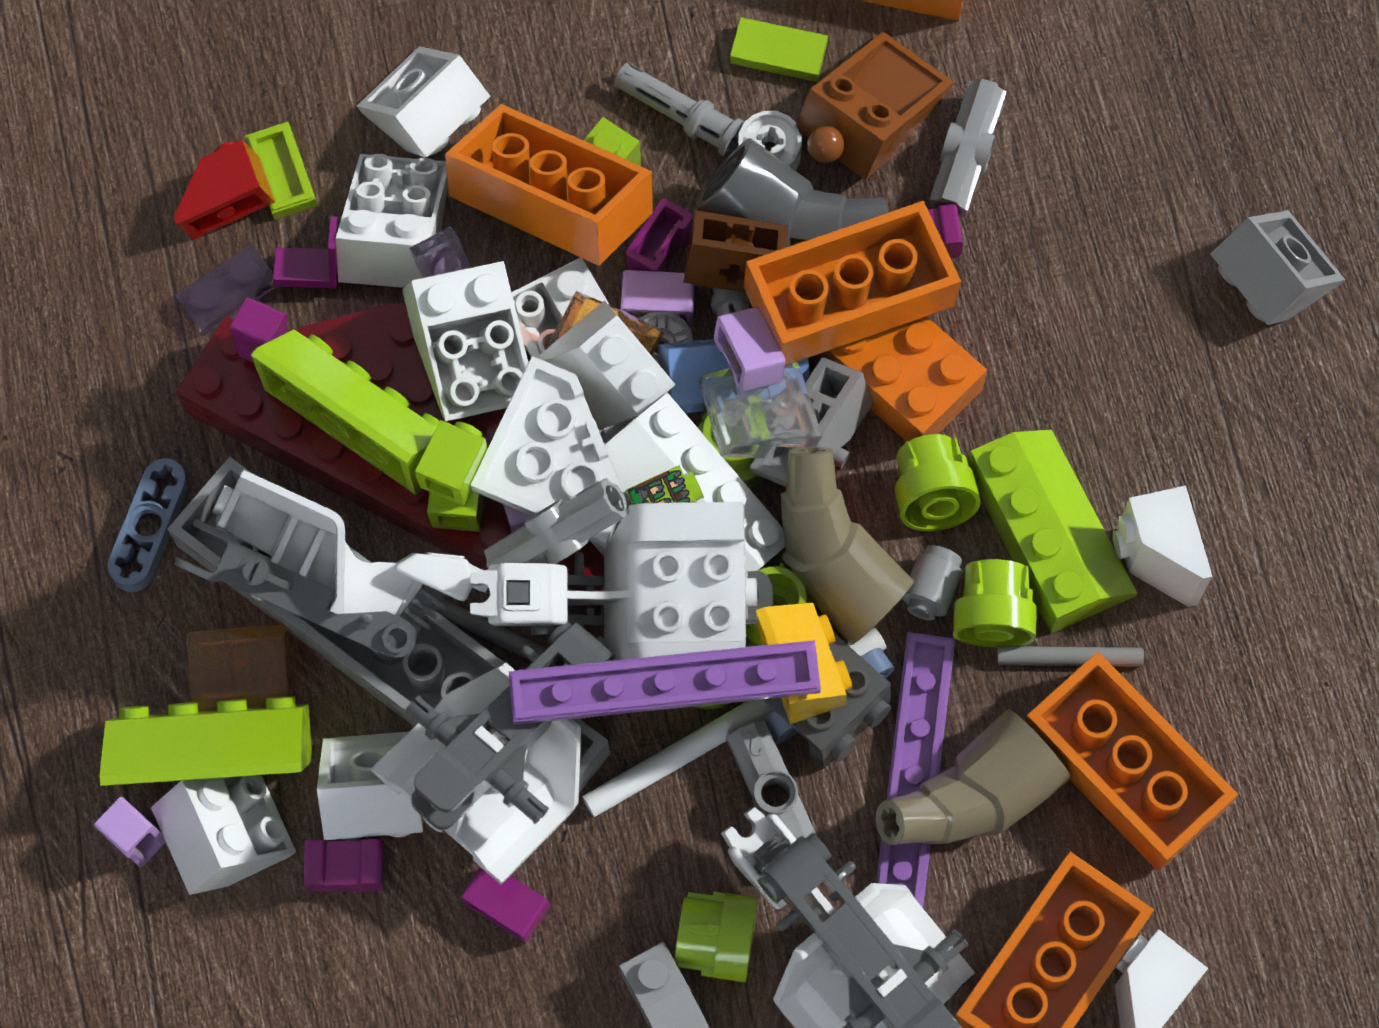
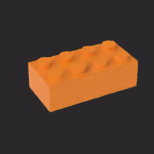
[445,104,653,266]
[743,201,961,365]
[811,316,987,441]
[1025,652,1238,872]
[955,851,1154,1028]

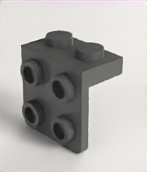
[762,632,891,769]

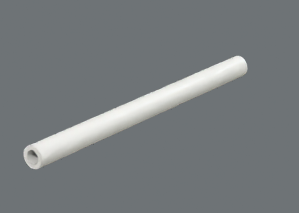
[582,628,887,817]

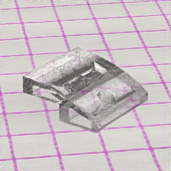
[698,362,822,458]

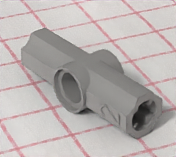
[929,79,1007,217]
[484,478,629,568]
[726,720,817,839]

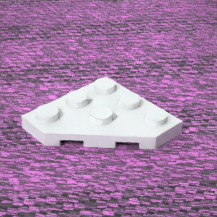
[470,356,625,548]

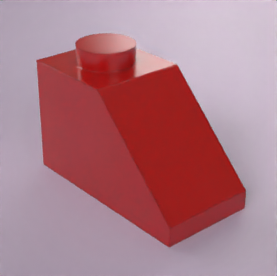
[174,139,275,240]

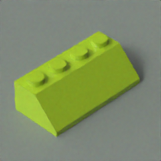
[251,329,440,495]
[968,430,1138,634]
[100,696,312,786]

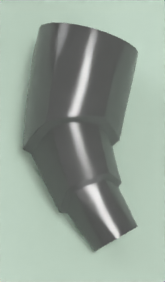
[696,138,888,247]

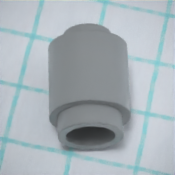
[902,545,962,620]

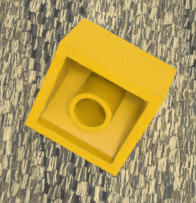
[756,603,853,724]

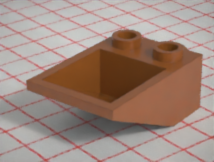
[796,32,954,180]

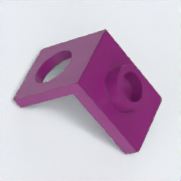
[273,216,338,288]

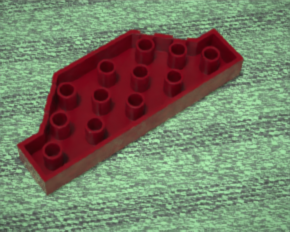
[176,302,604,629]

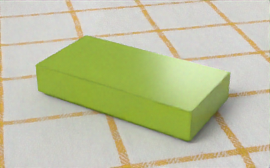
[730,17,828,82]
[245,122,318,220]

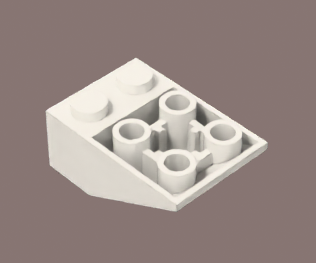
[336,154,448,288]
[402,261,528,422]

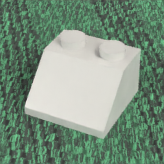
[357,46,490,157]
[537,300,676,430]
[1113,486,1213,607]
[317,732,424,841]
[1115,929,1208,1028]

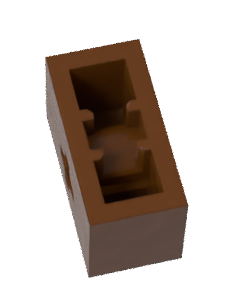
[683,210,788,293]

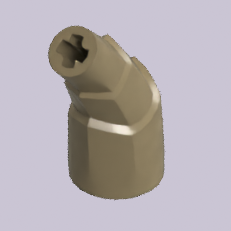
[781,447,914,646]
[876,709,1071,845]

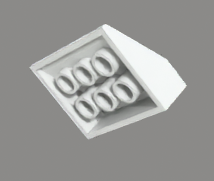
[592,393,785,571]

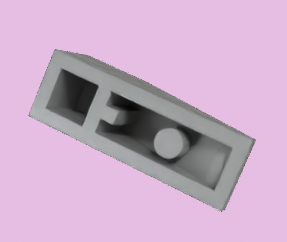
[749,357,873,487]
[619,941,709,1028]

